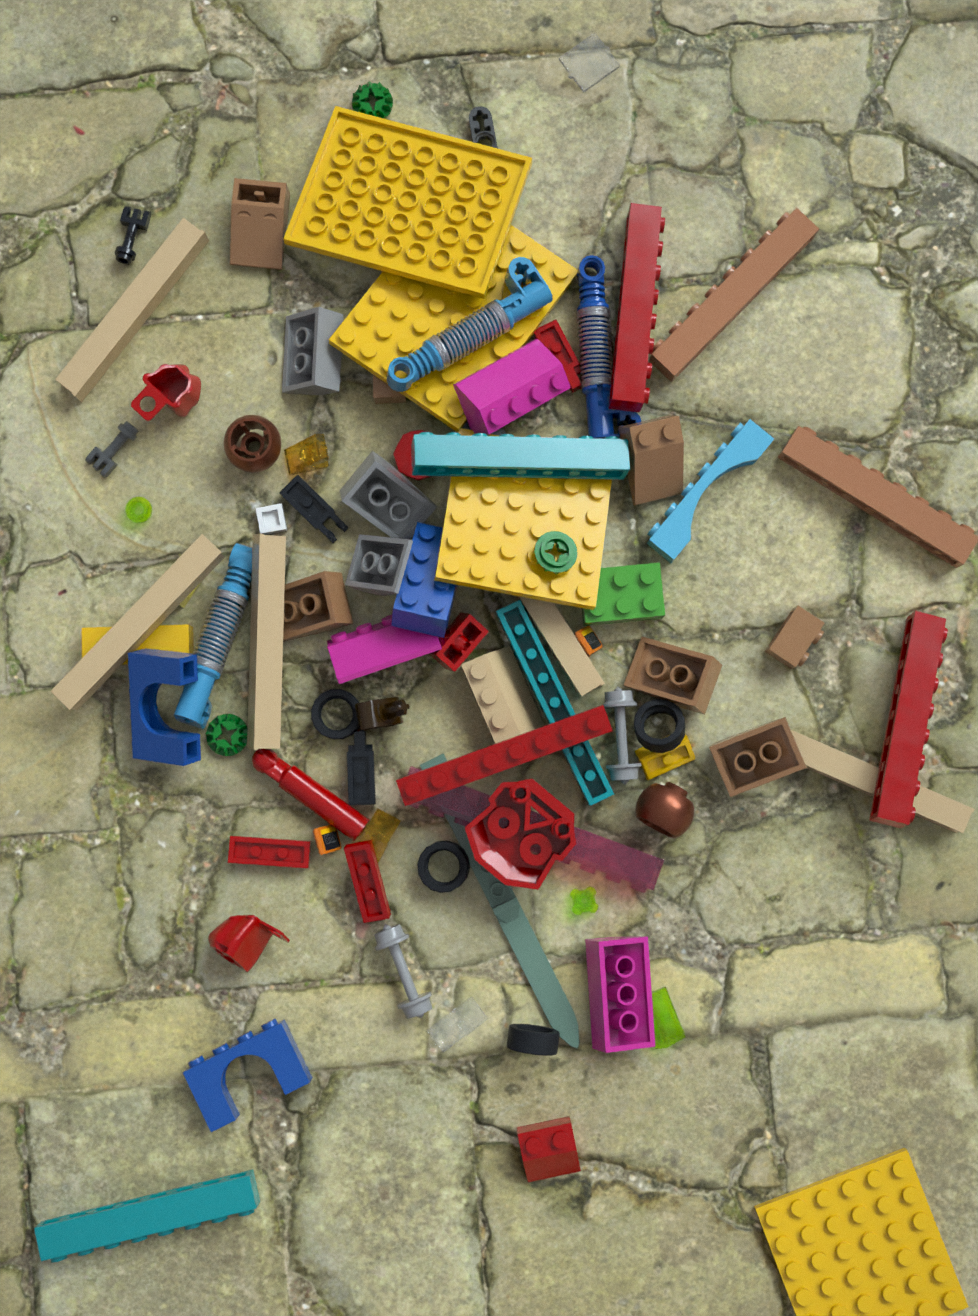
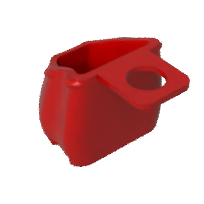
[131,364,201,421]
[208,915,290,973]

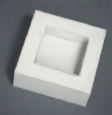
[256,503,287,535]

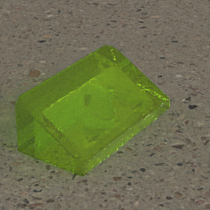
[652,987,686,1049]

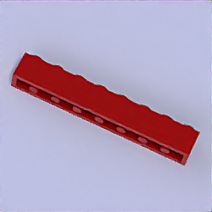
[609,203,665,413]
[869,611,948,829]
[396,704,613,806]

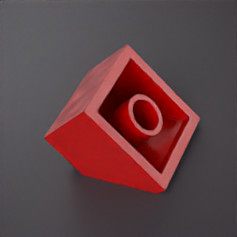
[517,1116,581,1182]

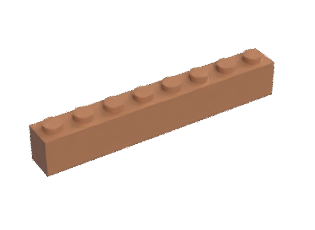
[649,208,819,382]
[777,426,978,568]

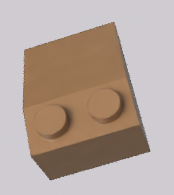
[618,416,684,505]
[283,571,353,642]
[624,636,723,715]
[709,717,807,797]

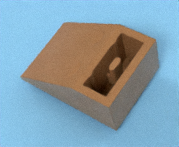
[230,178,290,270]

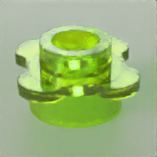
[570,886,598,915]

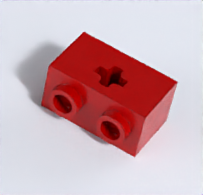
[429,612,489,672]

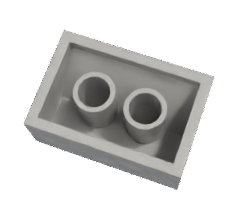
[282,307,343,395]

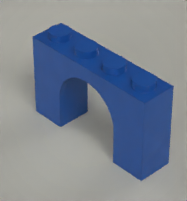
[128,648,201,766]
[183,1018,313,1132]

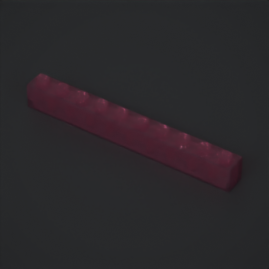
[400,766,664,893]

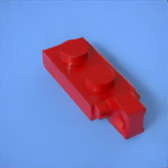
[533,319,582,393]

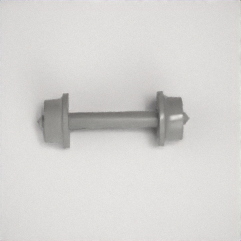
[603,687,642,785]
[374,924,432,1019]

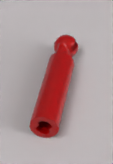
[252,749,370,841]

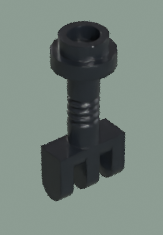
[115,206,151,265]

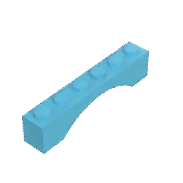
[647,419,774,563]

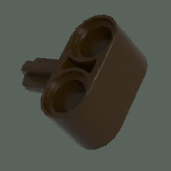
[355,697,410,731]

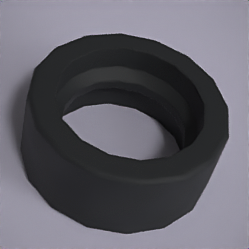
[311,689,359,740]
[634,699,686,753]
[417,840,470,893]
[507,1024,560,1056]

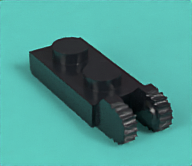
[279,474,349,543]

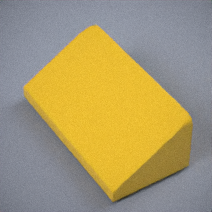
[635,734,696,780]

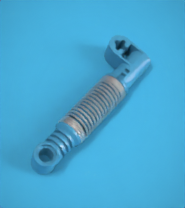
[387,257,553,392]
[173,543,253,729]

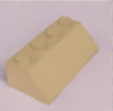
[461,646,545,743]

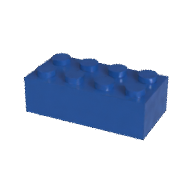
[391,522,458,638]

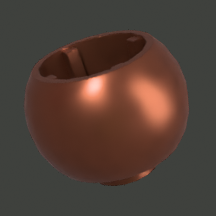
[223,415,282,473]
[635,782,695,838]

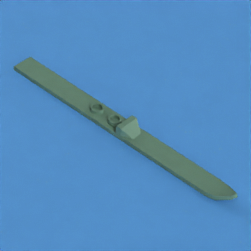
[420,753,580,1049]

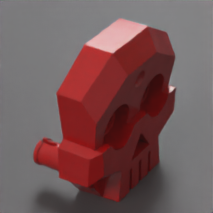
[464,779,576,890]

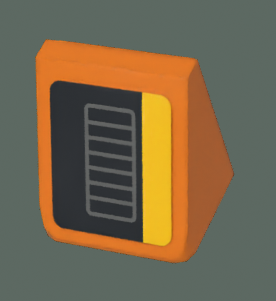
[574,626,603,657]
[313,824,342,855]

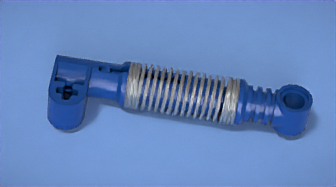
[577,255,641,439]

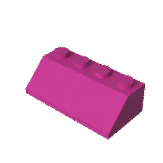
[453,339,571,435]
[327,615,442,684]
[585,936,655,1053]

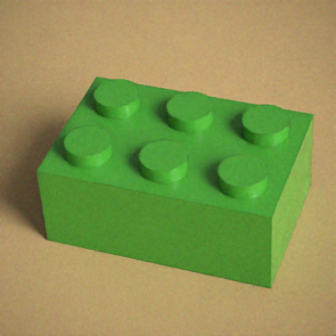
[582,562,665,626]

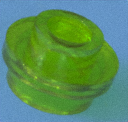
[125,497,152,523]

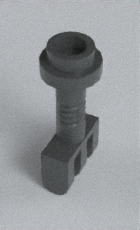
[85,421,139,478]

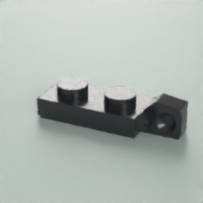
[347,731,376,806]

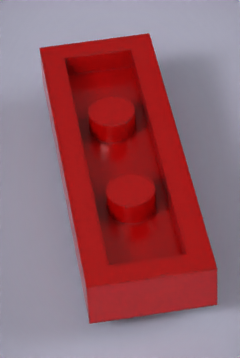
[228,836,311,868]
[344,840,391,923]

